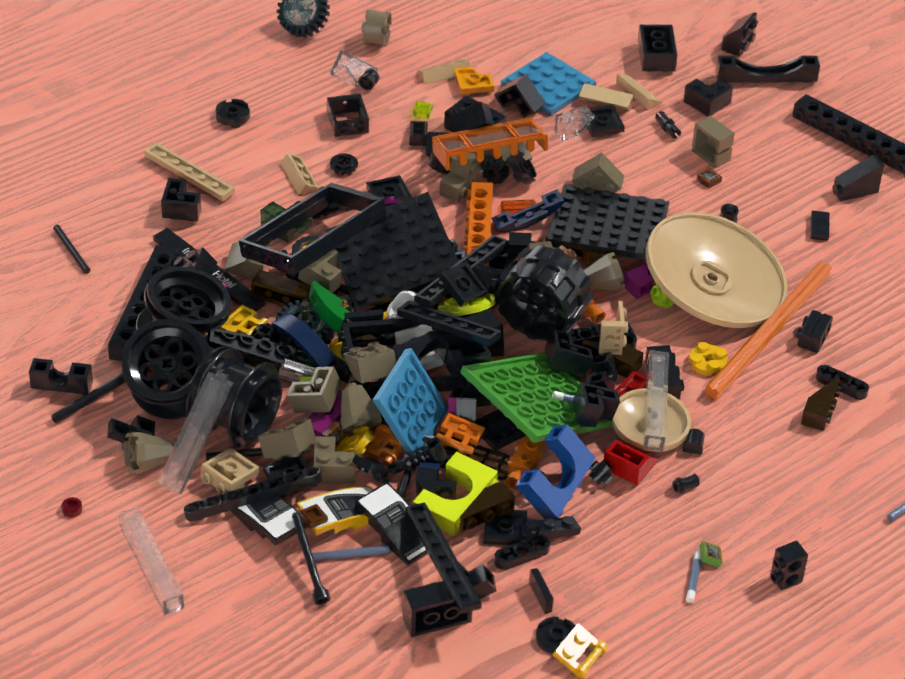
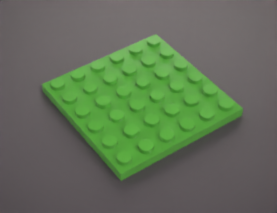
[460,352,613,443]

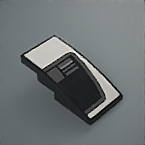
[355,482,428,566]
[230,496,308,546]

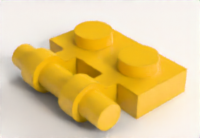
[219,305,268,335]

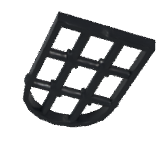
[467,445,510,480]

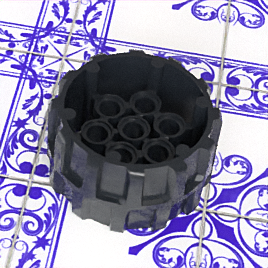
[494,244,593,342]

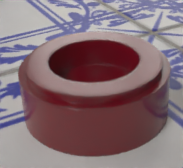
[61,497,83,517]

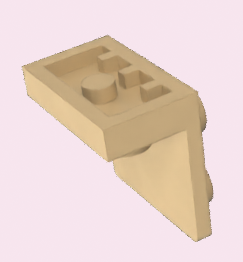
[598,301,628,355]

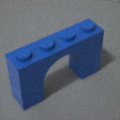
[515,424,596,519]

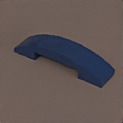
[491,189,564,232]
[271,312,337,367]

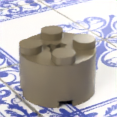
[361,9,392,46]

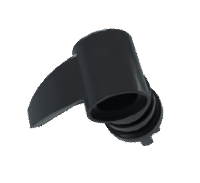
[388,435,448,475]

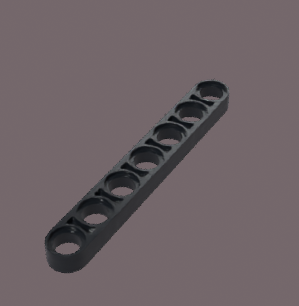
[183,466,322,521]

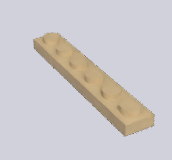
[144,142,235,202]

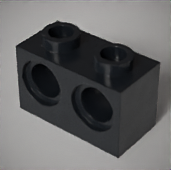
[770,540,808,590]

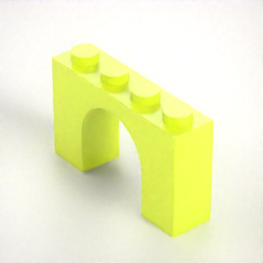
[413,452,499,536]

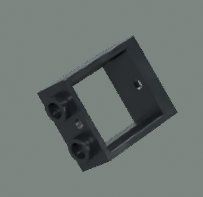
[327,93,369,137]

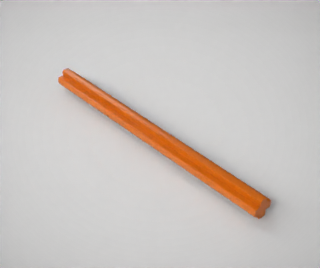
[705,261,832,400]

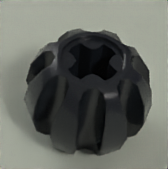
[252,323,280,343]

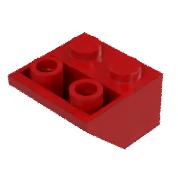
[604,440,658,485]

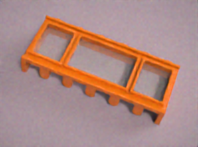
[432,117,548,170]

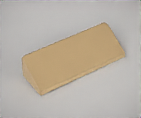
[417,59,470,84]
[616,74,661,109]
[579,83,634,111]
[281,153,319,195]

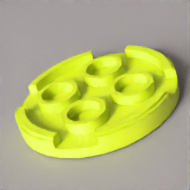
[438,293,496,316]

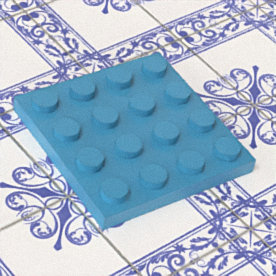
[501,52,597,116]
[373,348,448,455]

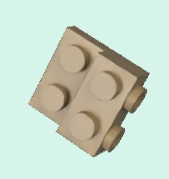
[200,448,260,494]

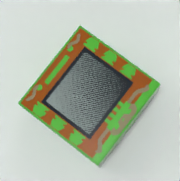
[699,541,723,567]

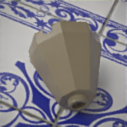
[584,252,625,290]
[341,383,382,433]
[123,432,175,474]

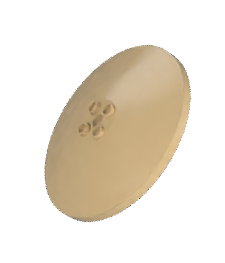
[646,212,787,328]

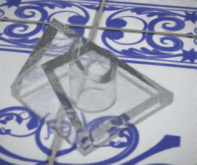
[330,50,378,87]

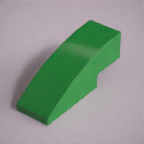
[309,281,349,333]

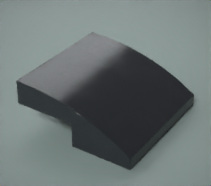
[476,409,527,450]

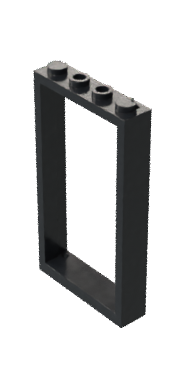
[238,183,387,274]
[338,313,475,397]

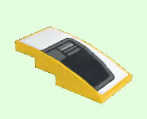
[297,486,373,536]

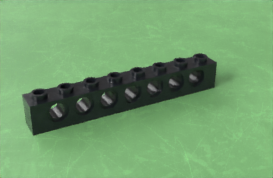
[792,94,905,174]
[108,245,179,361]

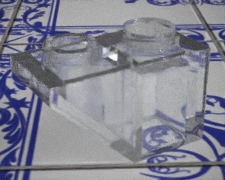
[555,106,595,141]

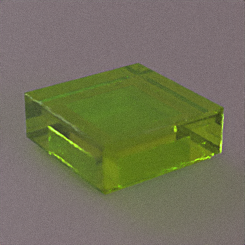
[413,101,433,119]

